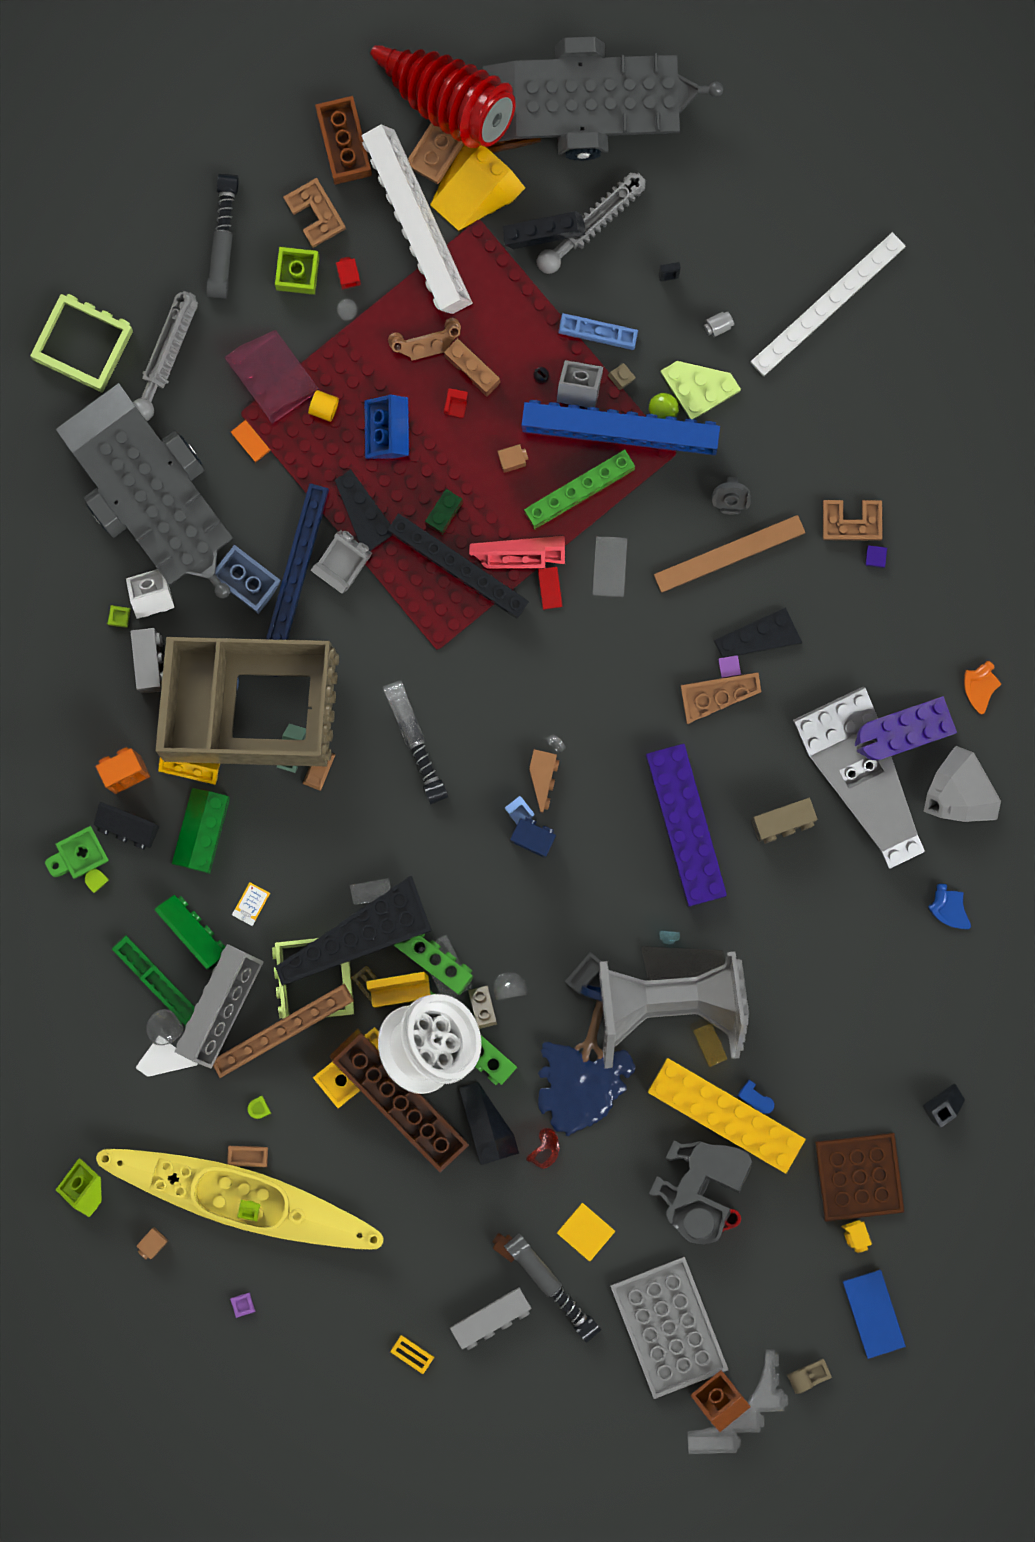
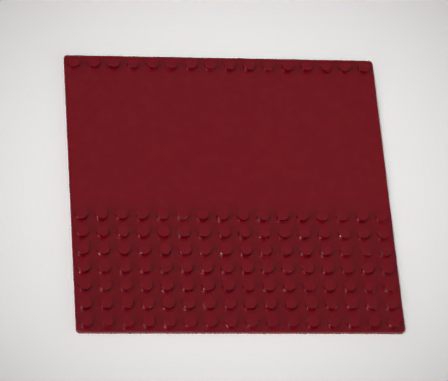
[241,220,676,650]

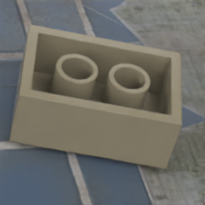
[751,797,818,844]

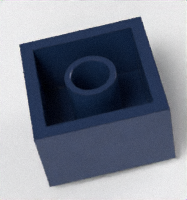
[510,817,556,858]

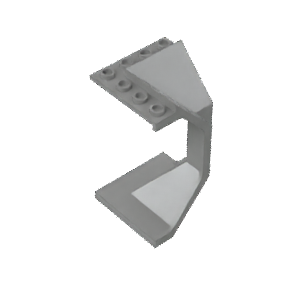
[599,952,749,1068]

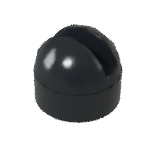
[533,367,549,384]

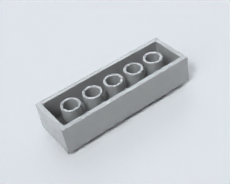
[174,944,264,1069]

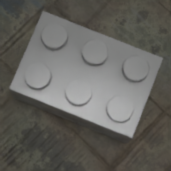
[131,628,164,694]

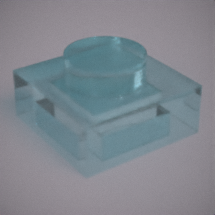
[659,931,680,944]

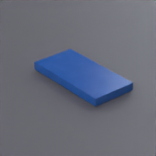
[842,1269,906,1359]

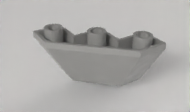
[924,746,1001,822]

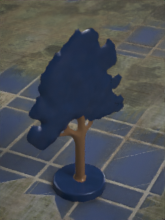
[538,985,635,1136]

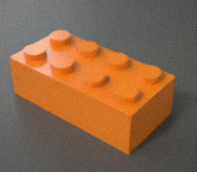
[95,747,151,794]

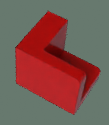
[444,388,468,418]

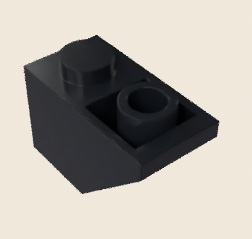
[923,1083,965,1128]

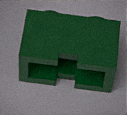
[425,489,463,535]

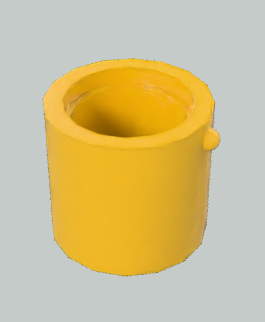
[308,390,339,422]

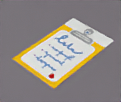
[232,882,270,926]

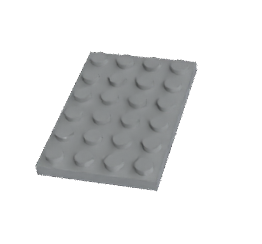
[610,1257,728,1399]

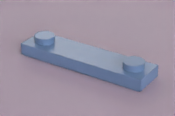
[558,313,638,350]

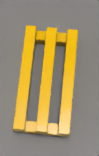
[390,1335,434,1374]

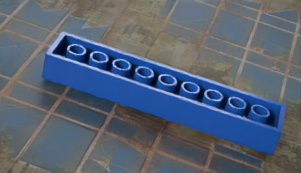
[522,400,720,455]

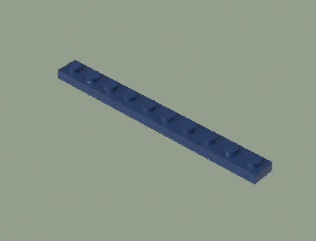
[266,483,329,677]

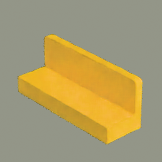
[158,757,220,785]
[366,972,431,1008]

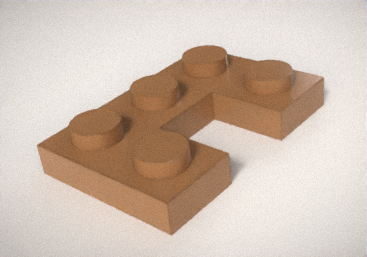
[283,178,346,248]
[823,500,882,540]

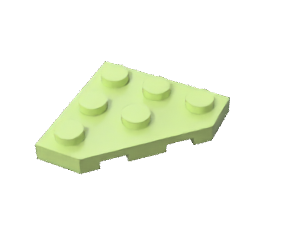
[660,361,741,419]

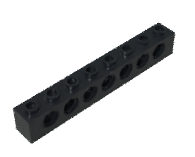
[387,513,529,619]

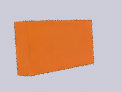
[231,420,270,463]

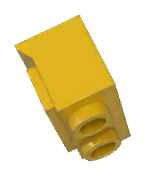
[841,1220,872,1253]

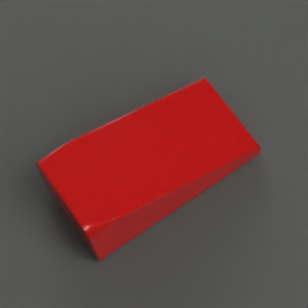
[538,567,563,610]

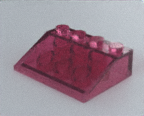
[225,330,319,424]

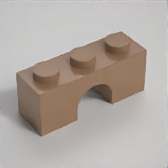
[444,339,500,397]

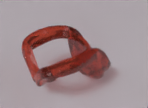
[526,1128,559,1169]

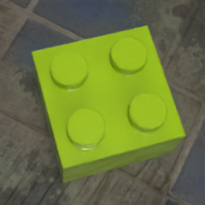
[275,247,319,295]

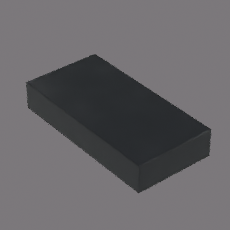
[659,262,681,282]

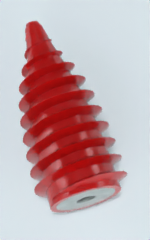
[371,45,516,148]

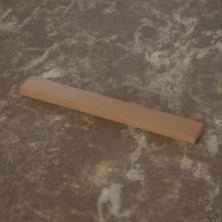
[654,515,805,593]
[213,984,354,1078]

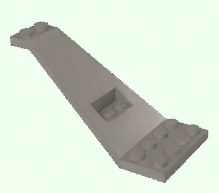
[793,686,925,869]

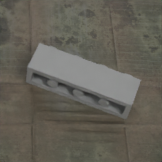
[450,1287,531,1350]

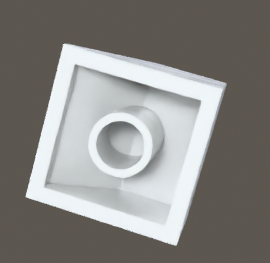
[126,569,174,619]

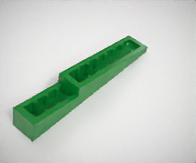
[112,935,195,1026]

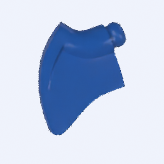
[928,884,971,929]

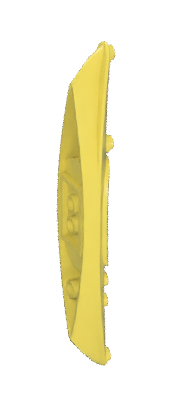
[96,1149,383,1249]

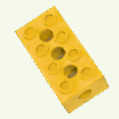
[313,1027,379,1108]

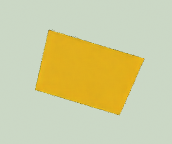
[557,1203,615,1261]

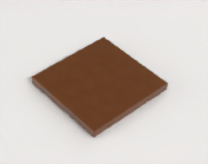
[815,1133,904,1222]

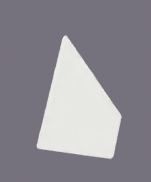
[136,1036,198,1077]

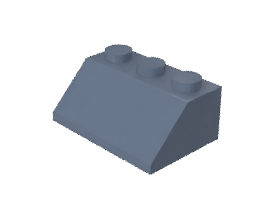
[215,545,281,614]

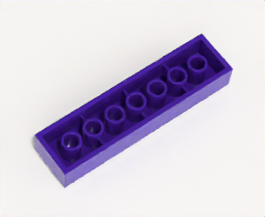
[646,744,727,907]

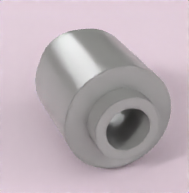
[704,311,734,337]

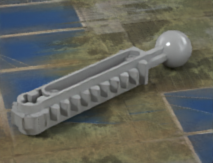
[537,173,646,274]
[133,291,198,421]

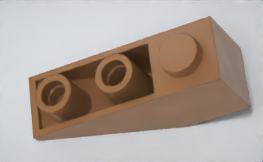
[529,749,560,813]

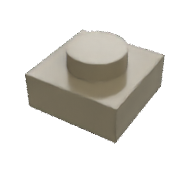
[608,363,636,390]

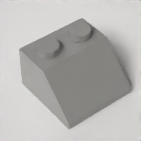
[557,360,603,408]

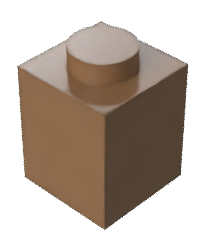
[498,444,529,473]
[136,1227,169,1259]

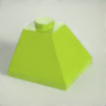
[56,1158,102,1217]

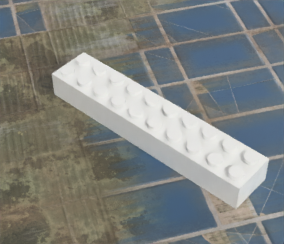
[362,124,473,314]

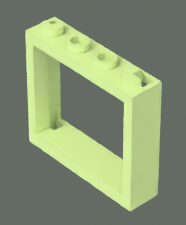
[30,294,133,393]
[272,938,355,1019]

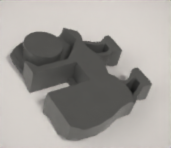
[649,1141,752,1244]

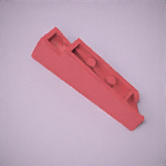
[469,536,565,569]

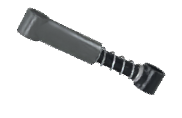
[207,174,239,299]
[504,1233,601,1343]

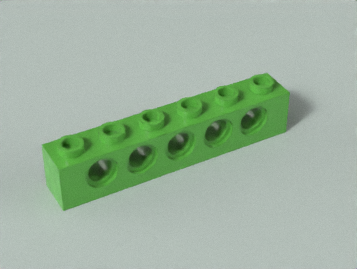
[524,450,635,530]
[394,934,474,996]
[430,991,517,1085]

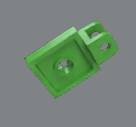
[45,826,109,879]

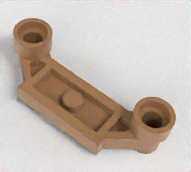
[388,318,461,361]

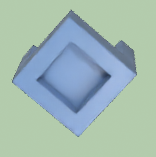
[505,796,535,824]

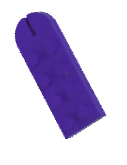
[855,696,957,761]

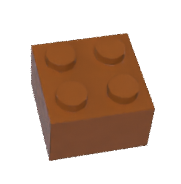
[690,1370,751,1432]

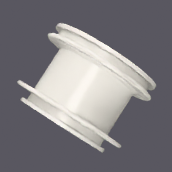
[378,994,481,1094]

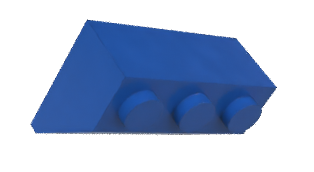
[365,395,409,459]

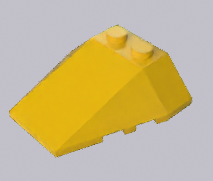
[430,145,525,231]

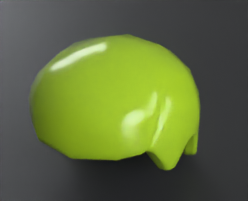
[648,393,679,419]

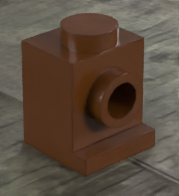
[492,1233,514,1263]

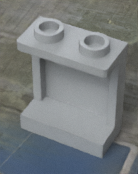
[311,530,372,593]

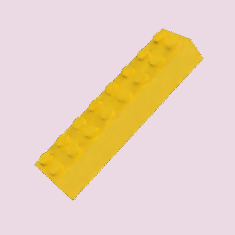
[647,1058,806,1174]

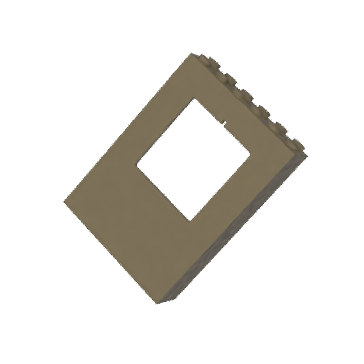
[156,637,339,767]

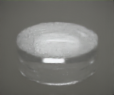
[337,299,357,320]
[547,734,565,753]

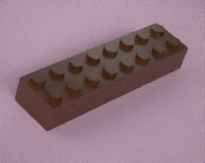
[329,1029,469,1172]

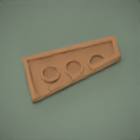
[680,672,761,724]

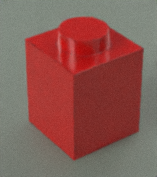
[336,257,361,289]

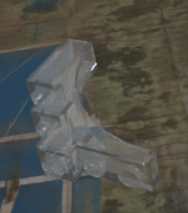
[687,1349,788,1454]

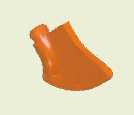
[964,661,1001,714]

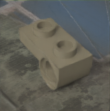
[468,986,497,1029]
[787,1359,832,1394]

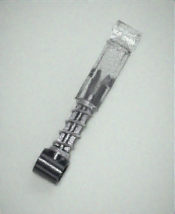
[383,680,448,805]

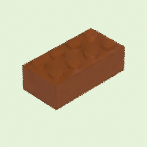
[315,96,372,185]

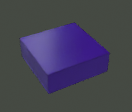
[865,545,887,568]

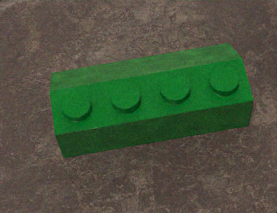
[172,788,230,874]
[154,895,226,970]

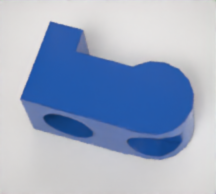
[737,1080,774,1114]

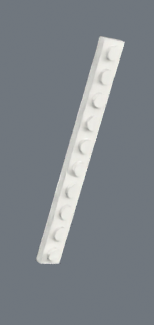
[750,232,906,377]

